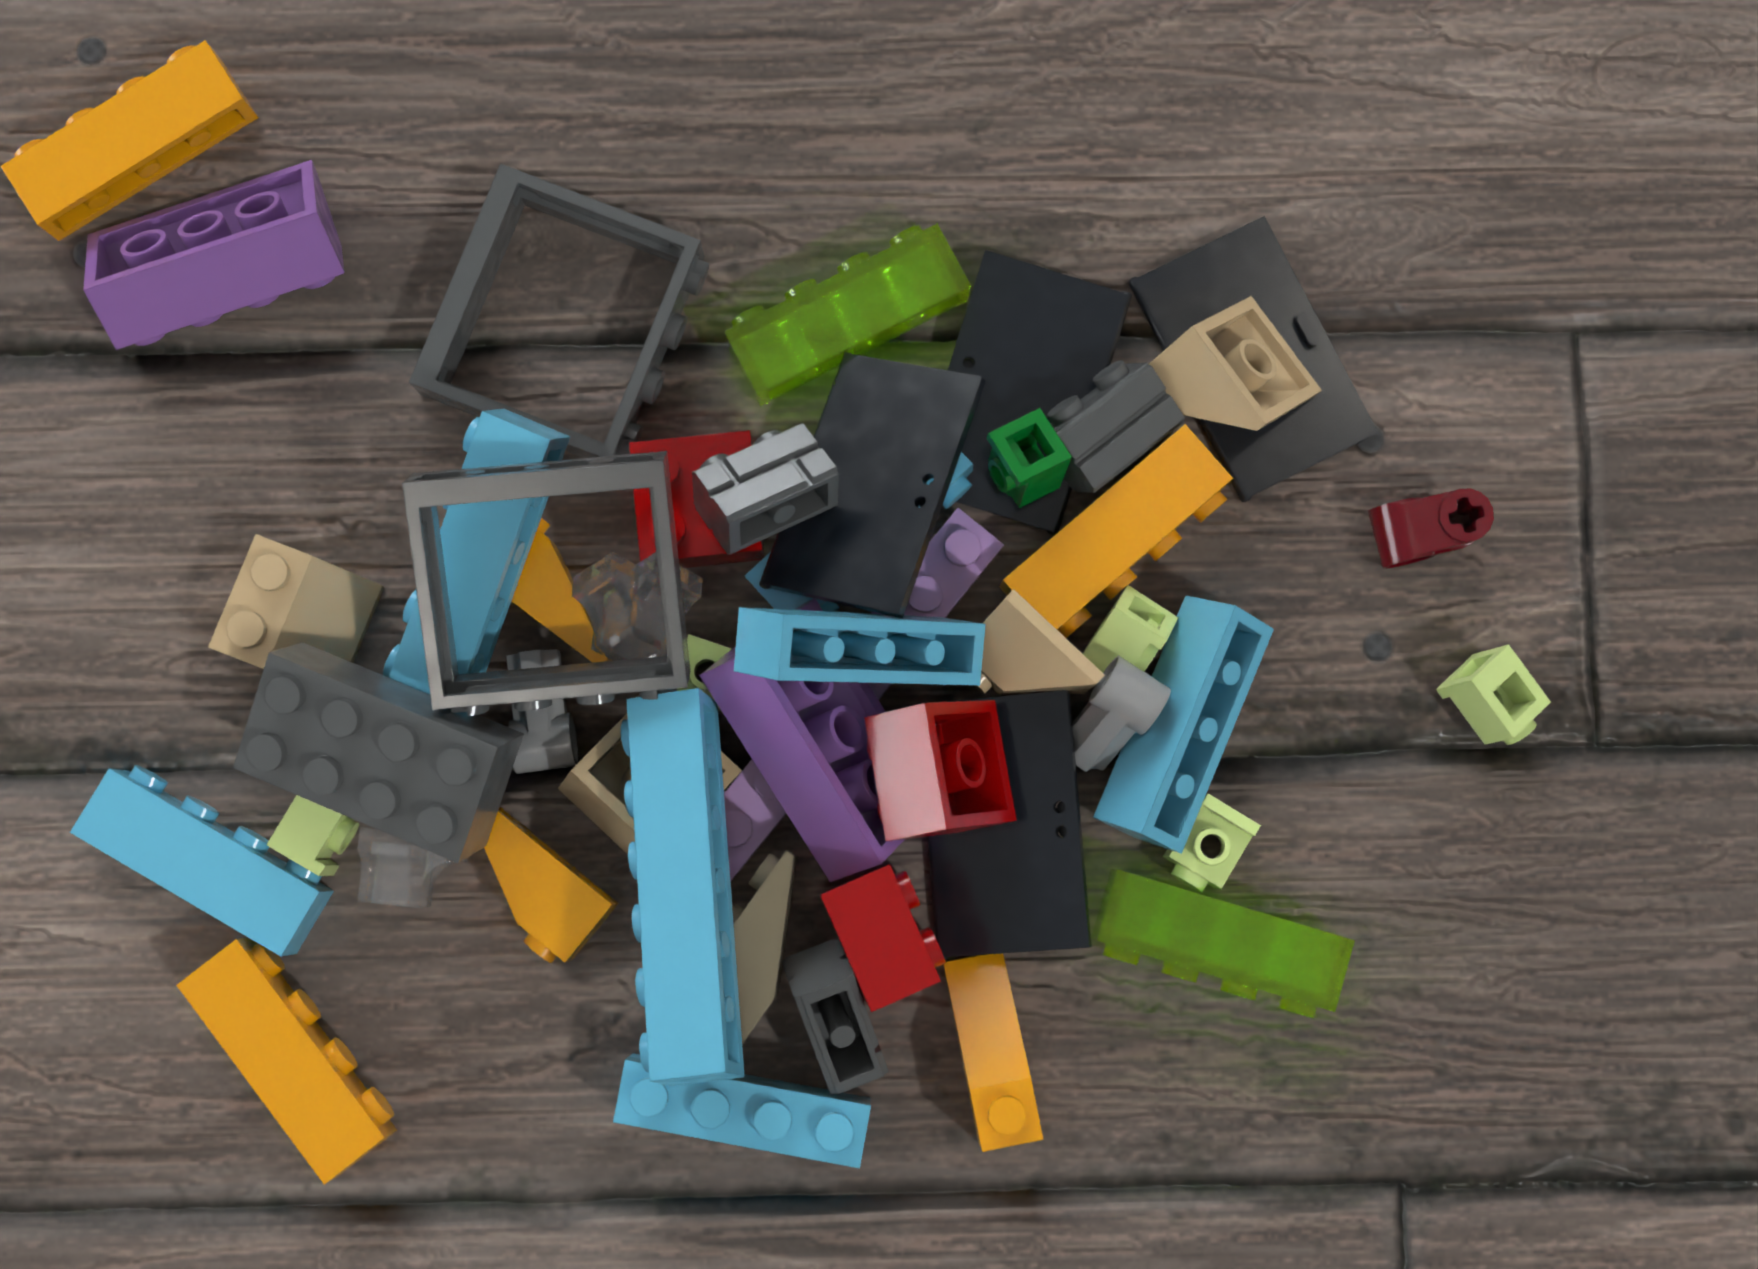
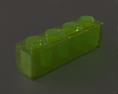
[724,223,971,407]
[1091,869,1355,1019]

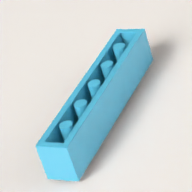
[383,409,570,695]
[621,688,745,1086]

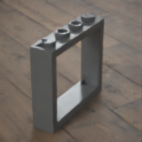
[409,163,709,458]
[402,451,690,716]

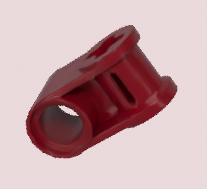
[1368,488,1494,569]

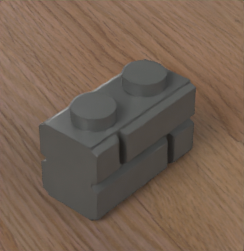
[1047,360,1185,493]
[692,423,839,555]
[781,939,889,1095]

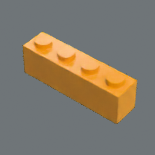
[1,40,259,241]
[999,424,1233,638]
[176,937,397,1185]

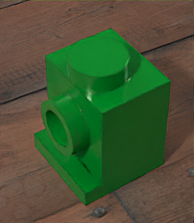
[986,408,1072,508]

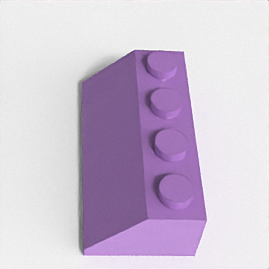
[83,160,344,350]
[699,598,905,882]

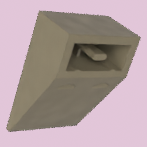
[732,850,798,1044]

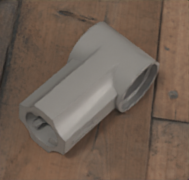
[506,649,578,774]
[1072,655,1171,772]

